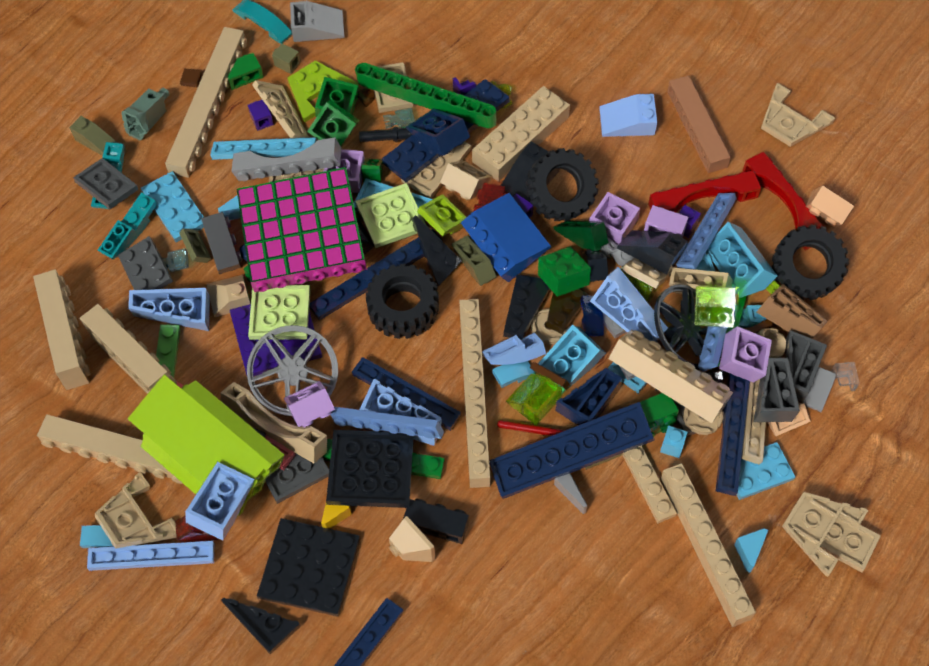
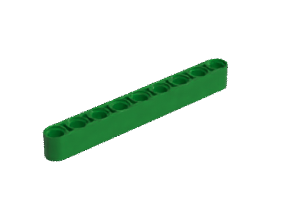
[355,63,497,128]

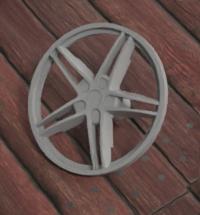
[247,325,338,416]

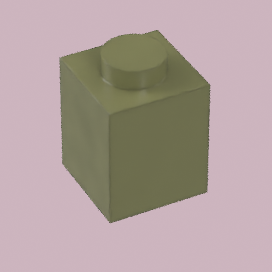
[272,43,301,74]

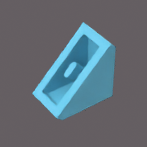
[734,528,768,573]

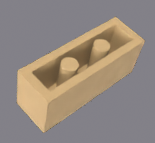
[669,268,733,298]

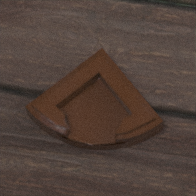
[358,88,374,107]

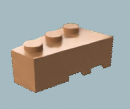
[756,284,828,339]

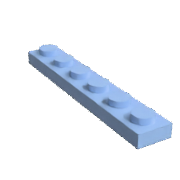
[87,541,214,571]

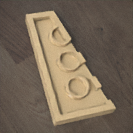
[252,80,308,138]

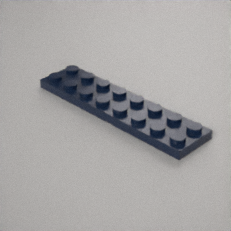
[382,79,510,183]
[489,402,655,499]

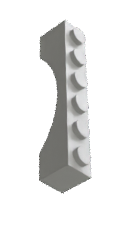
[232,138,341,181]

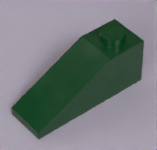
[553,221,609,251]

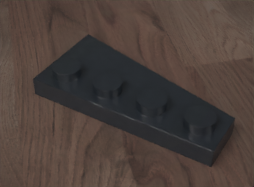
[503,274,551,340]

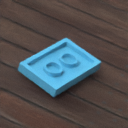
[737,442,795,500]

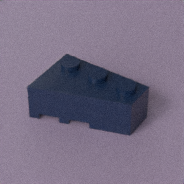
[555,368,622,426]

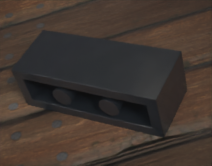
[403,499,469,544]

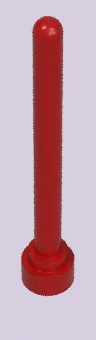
[497,420,566,436]

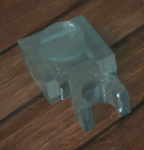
[383,108,415,129]
[162,248,189,272]

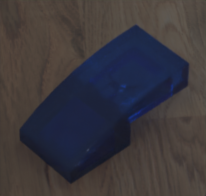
[580,295,604,336]

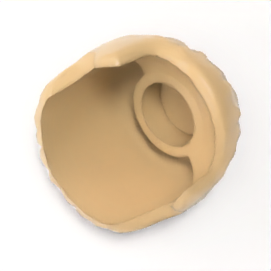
[757,328,786,358]

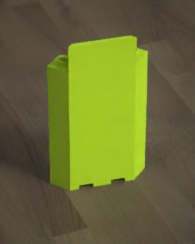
[128,374,285,518]

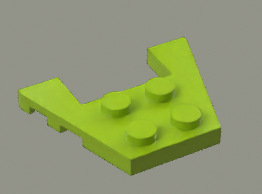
[287,61,359,123]

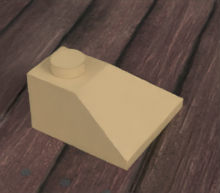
[206,275,250,317]
[389,516,435,562]

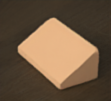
[767,402,811,436]

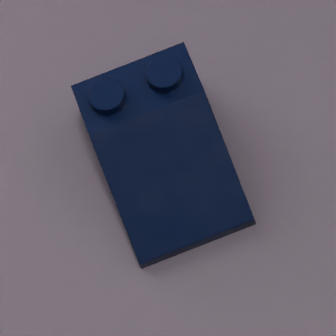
[406,109,470,156]

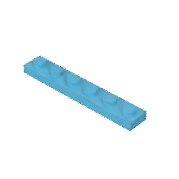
[210,137,317,160]

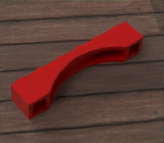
[743,152,825,251]
[648,170,761,213]

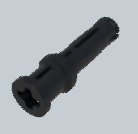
[359,126,413,143]

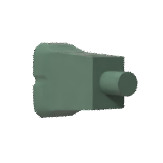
[121,88,170,140]

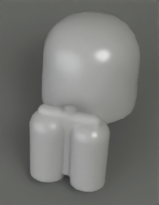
[601,237,634,267]

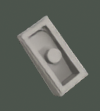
[803,367,836,412]
[554,473,587,514]

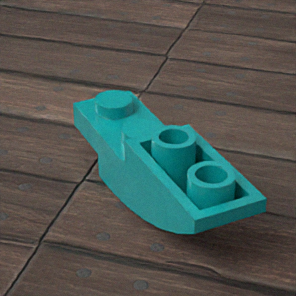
[97,193,158,260]

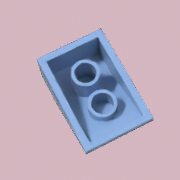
[599,94,657,137]
[185,462,254,540]

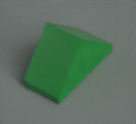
[362,159,383,183]

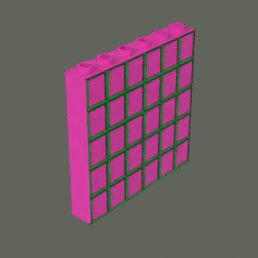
[236,167,367,292]

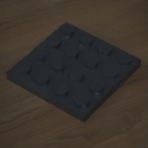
[326,430,414,508]
[257,518,360,617]

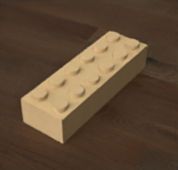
[472,86,570,182]
[33,269,91,390]
[79,304,177,394]
[608,329,733,423]

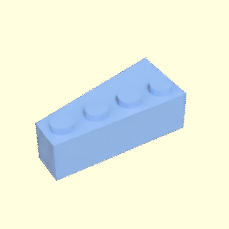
[590,267,668,342]
[129,288,210,331]
[360,379,441,446]

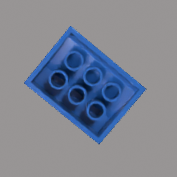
[461,193,551,282]

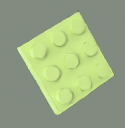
[355,183,427,248]
[248,285,310,340]

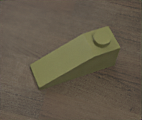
[69,116,127,156]
[451,236,496,286]

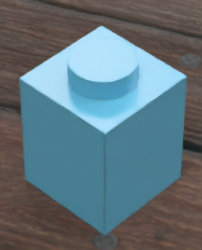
[660,426,687,458]

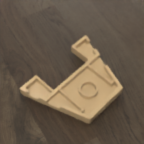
[761,83,835,147]
[95,472,181,549]
[782,492,868,577]

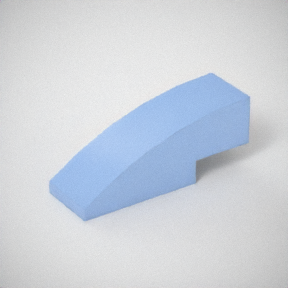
[482,333,546,365]

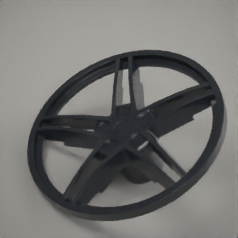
[654,285,714,370]

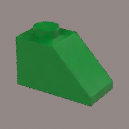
[228,53,264,90]

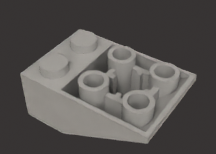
[290,1,344,42]

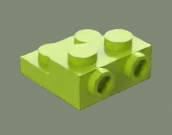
[417,194,467,236]

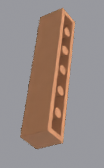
[667,76,731,173]

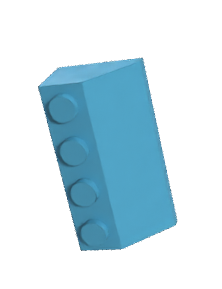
[706,221,777,298]

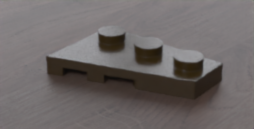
[546,289,589,335]

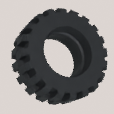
[525,148,599,222]
[772,225,849,300]
[366,264,439,339]

